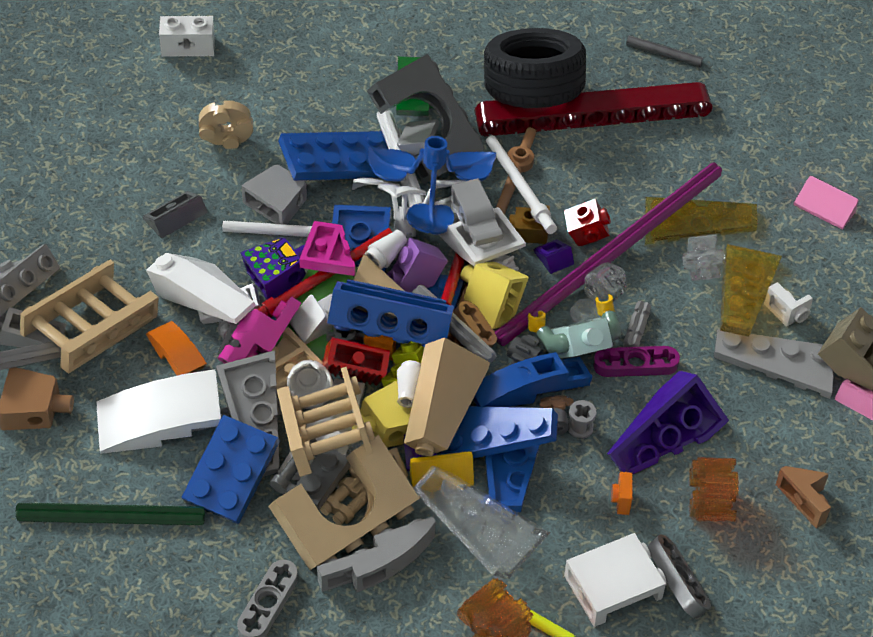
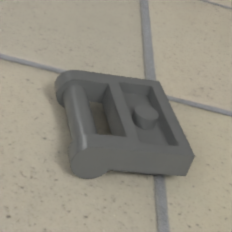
[270,439,351,510]

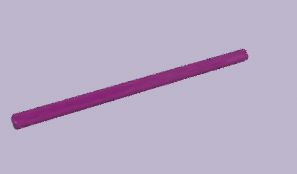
[495,162,722,346]

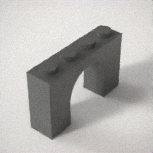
[367,54,484,185]

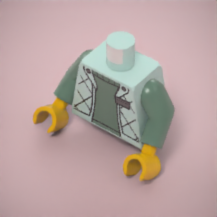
[528,294,621,358]

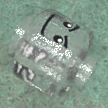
[584,262,627,303]

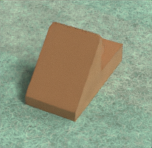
[775,466,831,529]

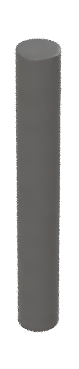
[626,35,703,68]

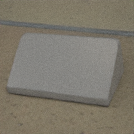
[397,119,439,158]

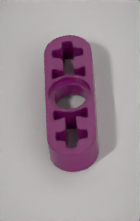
[593,346,680,377]

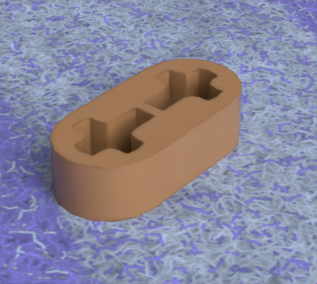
[453,301,497,348]

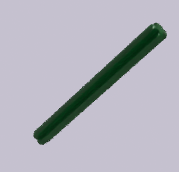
[15,503,205,525]

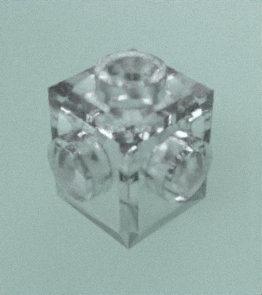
[683,234,726,281]

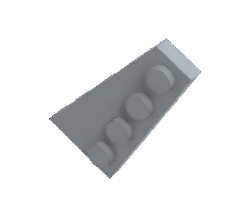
[714,329,833,399]

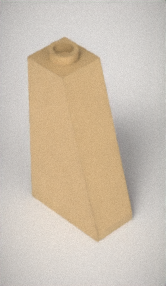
[404,337,490,456]

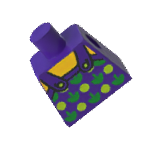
[241,238,306,300]

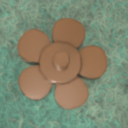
[539,395,574,410]

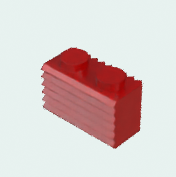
[322,337,390,386]

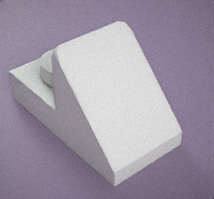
[289,293,333,344]

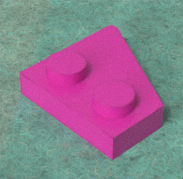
[299,221,356,276]

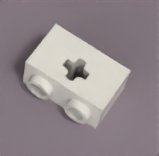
[159,16,215,56]

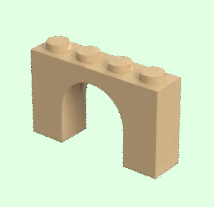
[268,435,420,570]

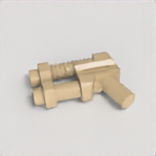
[320,466,368,525]

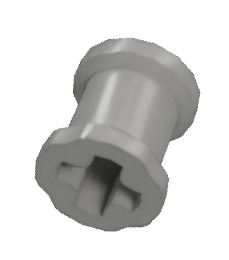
[568,400,597,439]

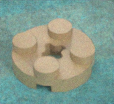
[199,100,253,149]

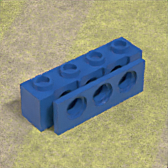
[327,279,454,348]

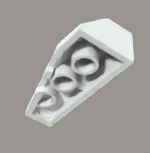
[146,253,256,324]

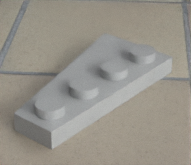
[216,351,279,477]

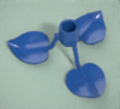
[368,136,496,234]

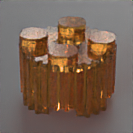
[689,457,739,522]
[457,578,534,637]

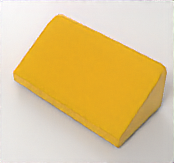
[410,451,474,493]

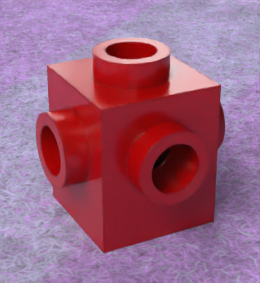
[564,199,611,246]

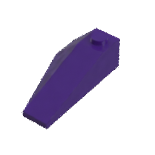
[607,371,729,475]

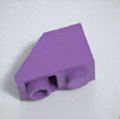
[387,238,448,293]

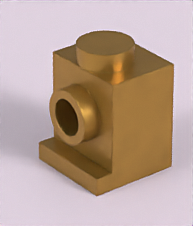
[509,205,550,244]

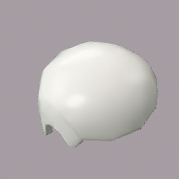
[287,360,333,409]

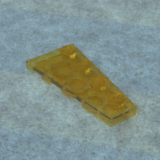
[645,197,758,245]
[720,244,782,337]

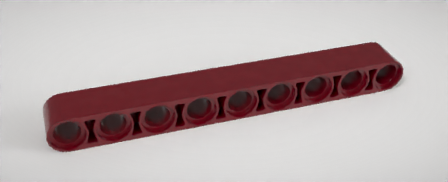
[474,82,713,137]

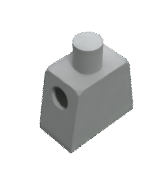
[242,165,307,225]

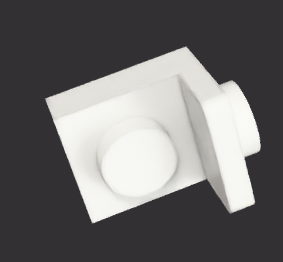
[764,282,813,327]

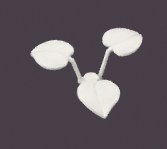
[352,178,465,237]

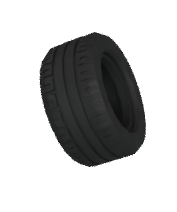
[484,28,586,108]

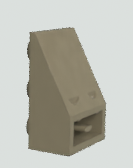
[818,307,873,391]

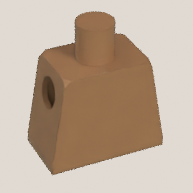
[0,367,74,430]

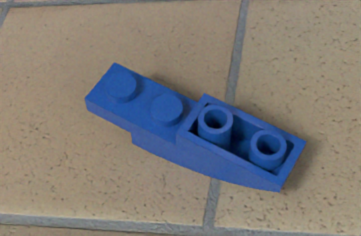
[473,352,592,407]

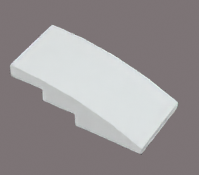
[435,196,526,266]
[96,369,221,454]

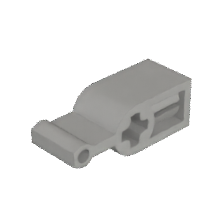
[451,178,503,247]

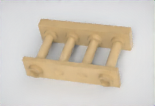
[20,259,159,374]
[277,367,375,477]

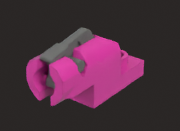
[218,297,301,364]

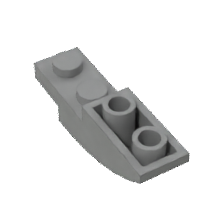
[317,517,436,592]

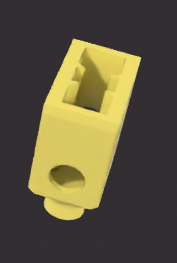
[460,262,529,329]
[351,380,412,447]

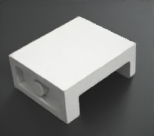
[564,533,667,627]

